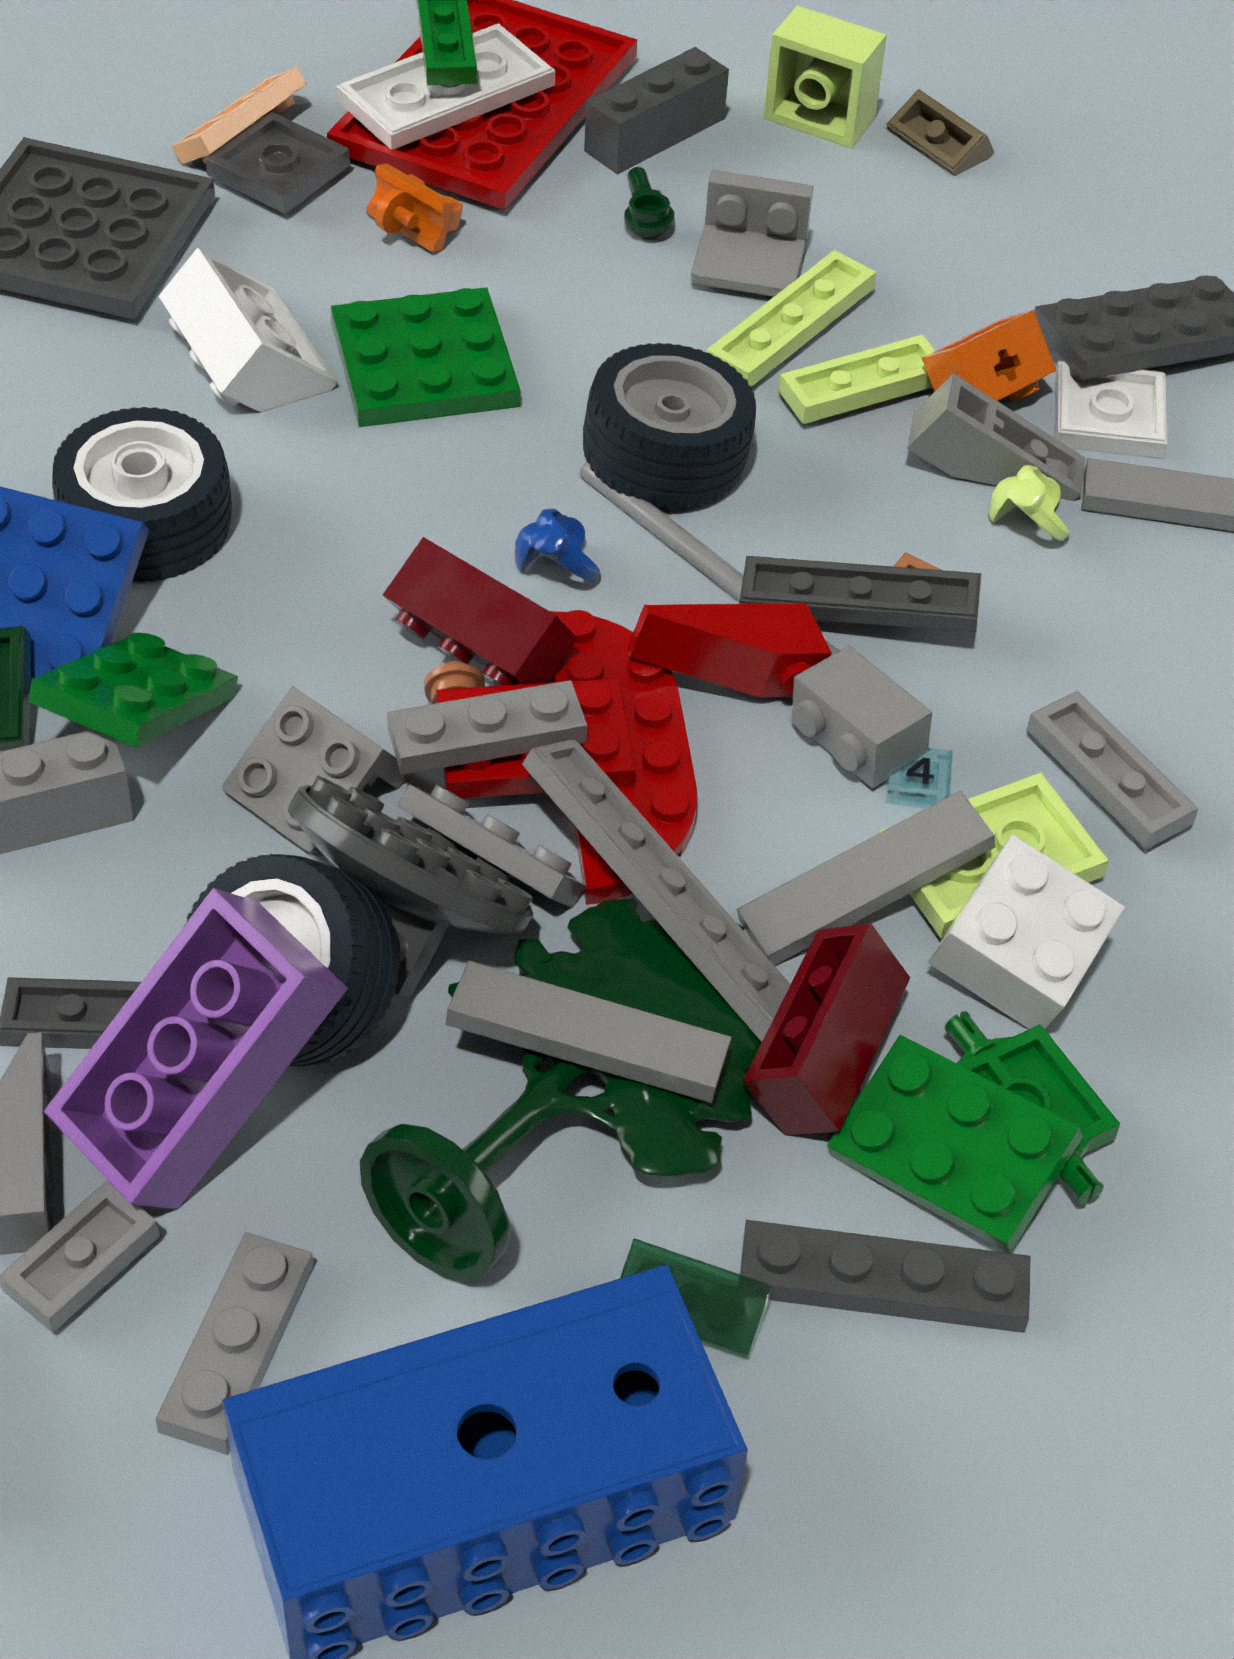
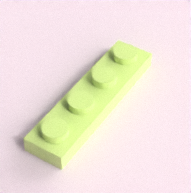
[706,249,876,387]

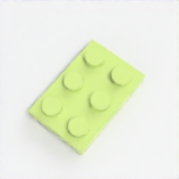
[879,772,1109,939]

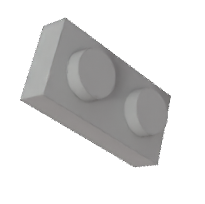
[0,1180,160,1333]

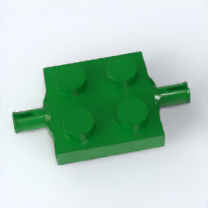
[945,1011,1120,1204]

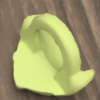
[989,465,1070,541]

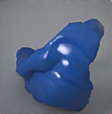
[514,508,600,581]

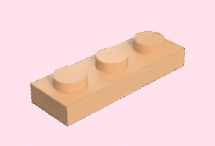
[171,66,307,164]

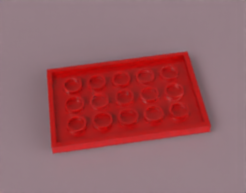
[327,0,638,210]

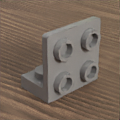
[690,170,814,297]
[222,685,409,854]

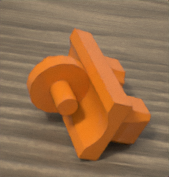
[366,163,463,252]

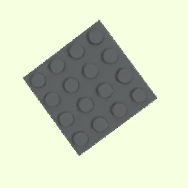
[0,137,215,320]

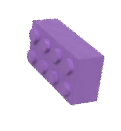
[44,888,348,1209]

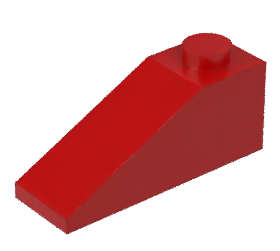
[627,603,832,698]

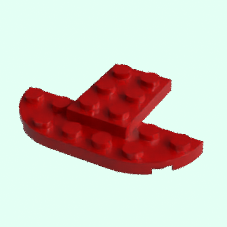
[436,610,697,905]

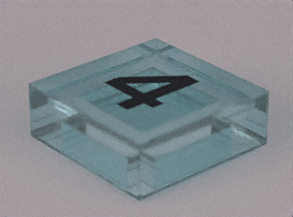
[886,748,953,808]

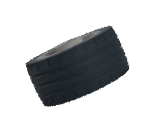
[583,343,756,508]

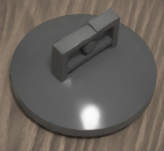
[289,776,533,998]

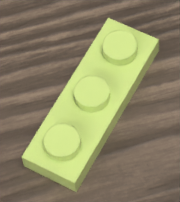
[778,334,936,424]

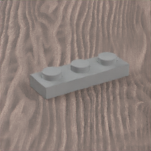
[387,680,587,775]
[1027,690,1198,849]
[397,784,585,907]
[155,1232,314,1455]

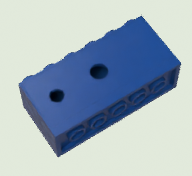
[222,1264,748,1659]

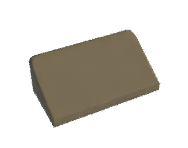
[886,89,994,176]

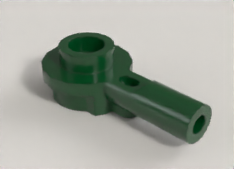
[624,167,675,238]

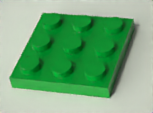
[331,287,521,427]

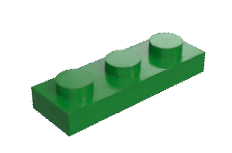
[416,0,477,87]

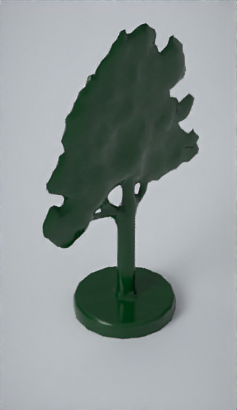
[359,897,762,1282]

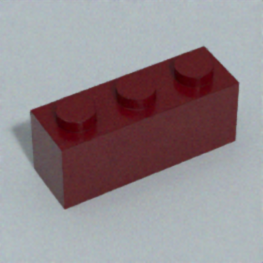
[382,537,578,686]
[743,923,910,1135]

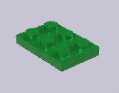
[28,633,238,748]
[827,1035,1083,1253]

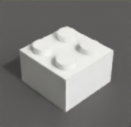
[927,834,1125,1029]

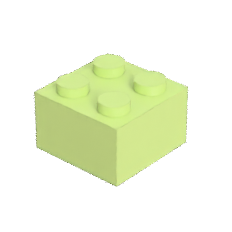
[764,5,887,148]

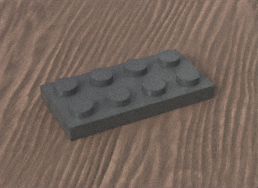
[1034,275,1234,380]

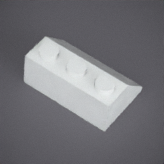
[159,248,338,412]

